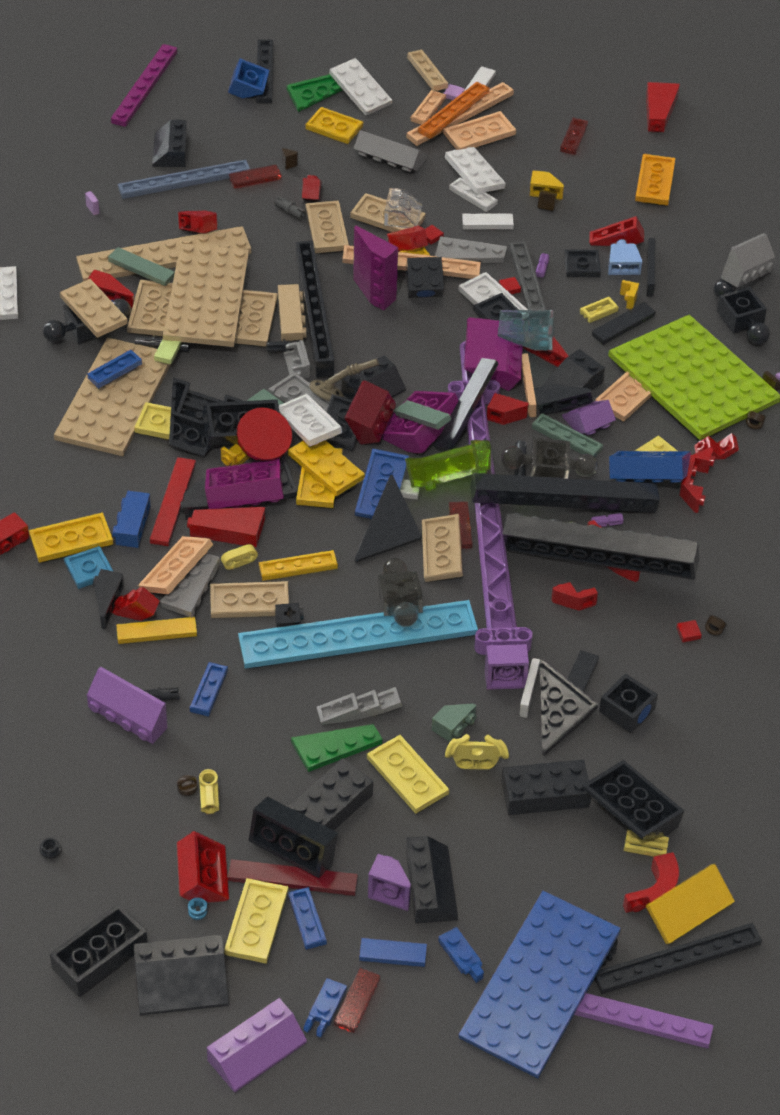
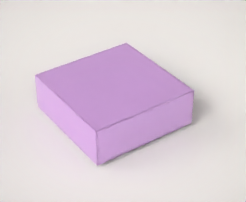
[444,84,465,100]
[85,191,99,215]

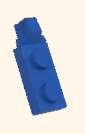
[438,927,484,983]

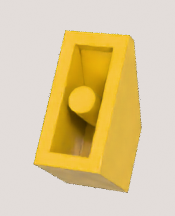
[530,171,564,200]

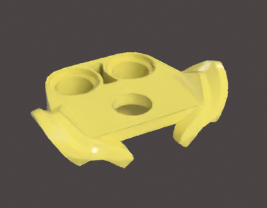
[445,734,509,770]

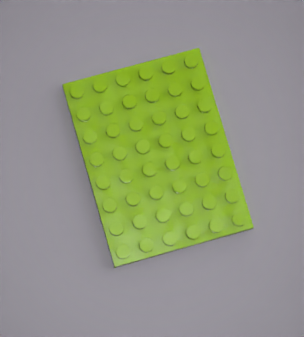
[608,315,780,440]

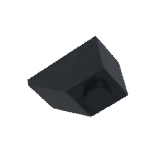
[180,478,208,520]

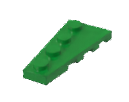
[286,74,343,112]
[291,724,382,772]

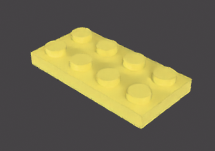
[367,735,449,814]
[224,878,288,964]

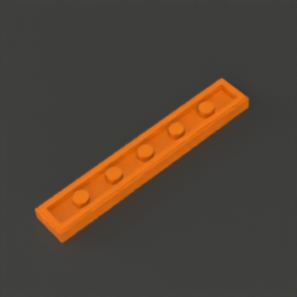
[418,82,490,139]

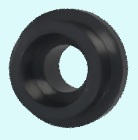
[39,838,61,858]

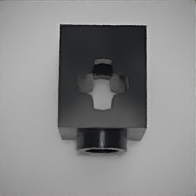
[275,603,304,628]

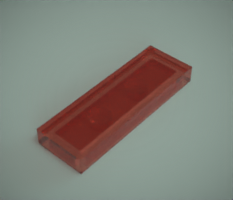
[560,118,588,155]
[229,164,281,189]
[449,501,472,549]
[334,968,380,1033]

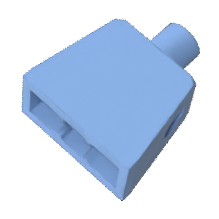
[608,239,642,275]

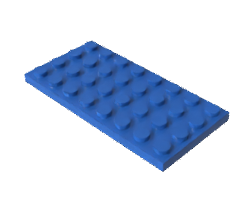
[459,891,621,1078]

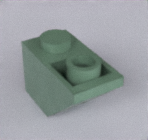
[432,703,477,742]

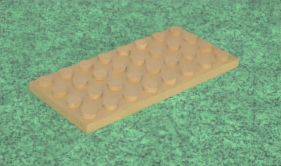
[163,243,249,347]
[127,280,277,346]
[54,337,171,456]

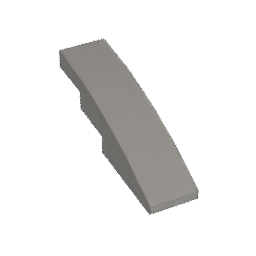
[317,687,403,725]

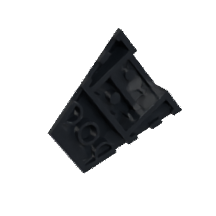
[169,377,243,457]

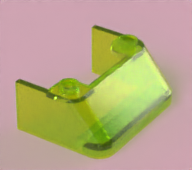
[405,440,491,490]

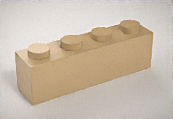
[278,284,306,341]

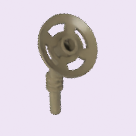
[309,358,379,401]

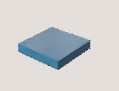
[64,546,113,589]

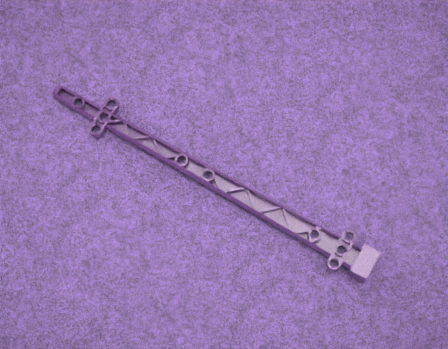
[448,341,533,690]

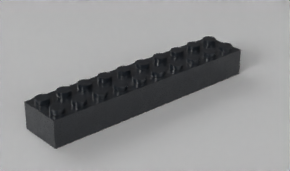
[503,513,700,580]

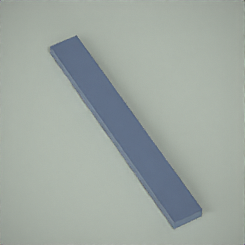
[118,160,251,199]

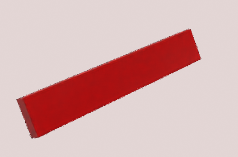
[150,457,196,546]

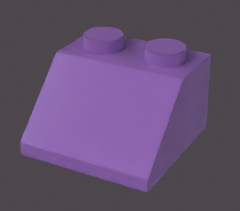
[562,399,616,436]
[368,854,411,911]

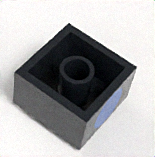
[406,257,444,298]
[599,673,658,733]

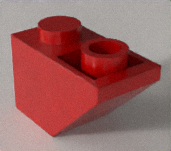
[302,175,322,201]
[178,210,217,233]
[487,393,529,425]
[0,512,30,555]
[112,587,160,621]

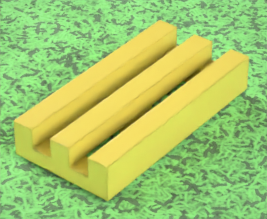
[580,297,619,323]
[624,830,669,857]

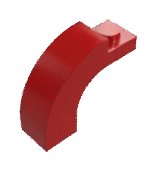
[623,852,679,915]

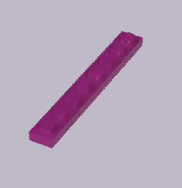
[111,44,178,127]

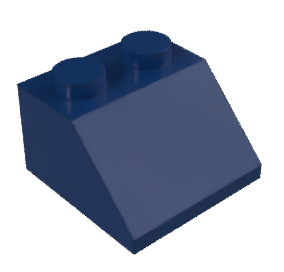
[228,58,269,98]

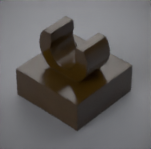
[537,190,557,211]

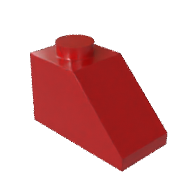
[387,225,428,251]

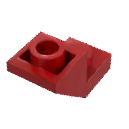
[694,433,739,460]
[551,582,598,611]

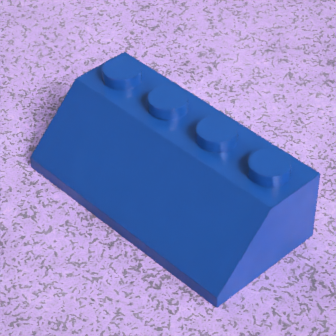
[609,451,691,482]

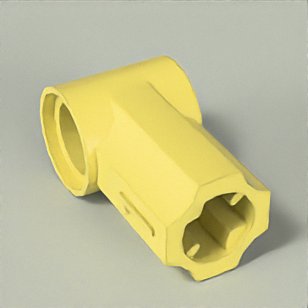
[199,769,219,814]

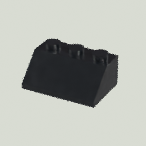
[152,119,188,167]
[341,355,406,400]

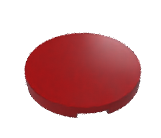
[237,408,292,461]

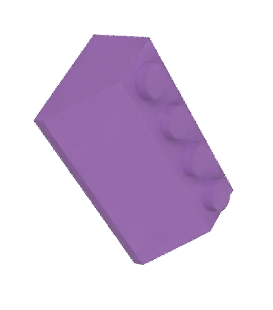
[87,666,167,744]
[207,998,307,1093]

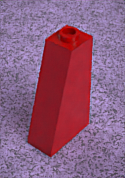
[646,82,680,132]
[187,507,265,548]

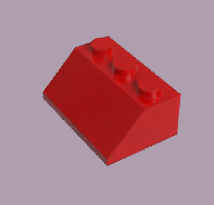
[177,831,229,903]

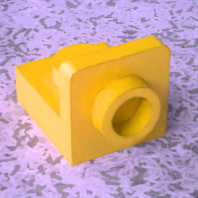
[620,280,639,309]
[221,444,250,466]

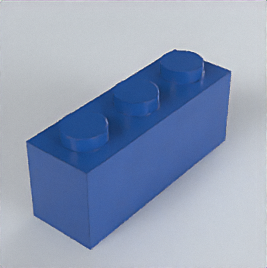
[112,491,151,548]

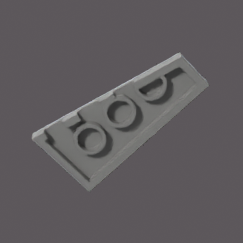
[435,236,507,263]
[160,553,221,618]

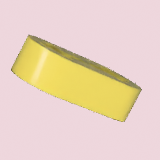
[221,544,258,570]

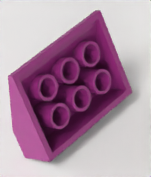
[353,226,398,310]
[464,317,523,391]
[381,391,459,454]
[205,458,283,509]

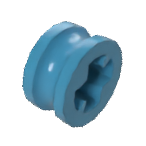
[188,897,207,920]

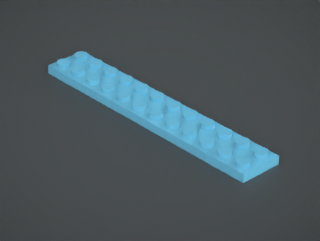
[238,600,478,669]

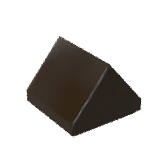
[282,148,298,170]
[762,371,780,391]

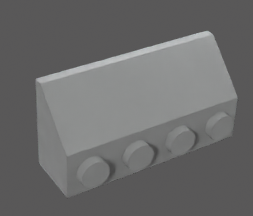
[354,130,428,172]
[721,233,775,287]

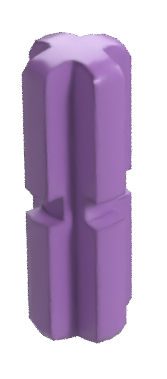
[536,253,549,278]
[591,513,623,527]

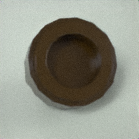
[746,411,766,429]
[705,614,727,635]
[177,775,198,796]

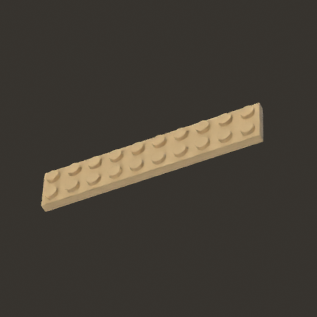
[76,226,251,281]

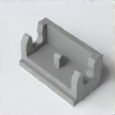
[284,340,310,378]

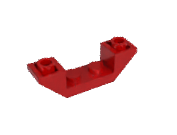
[679,447,715,513]

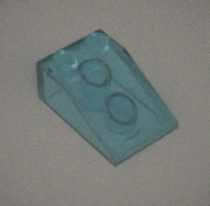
[498,310,554,350]

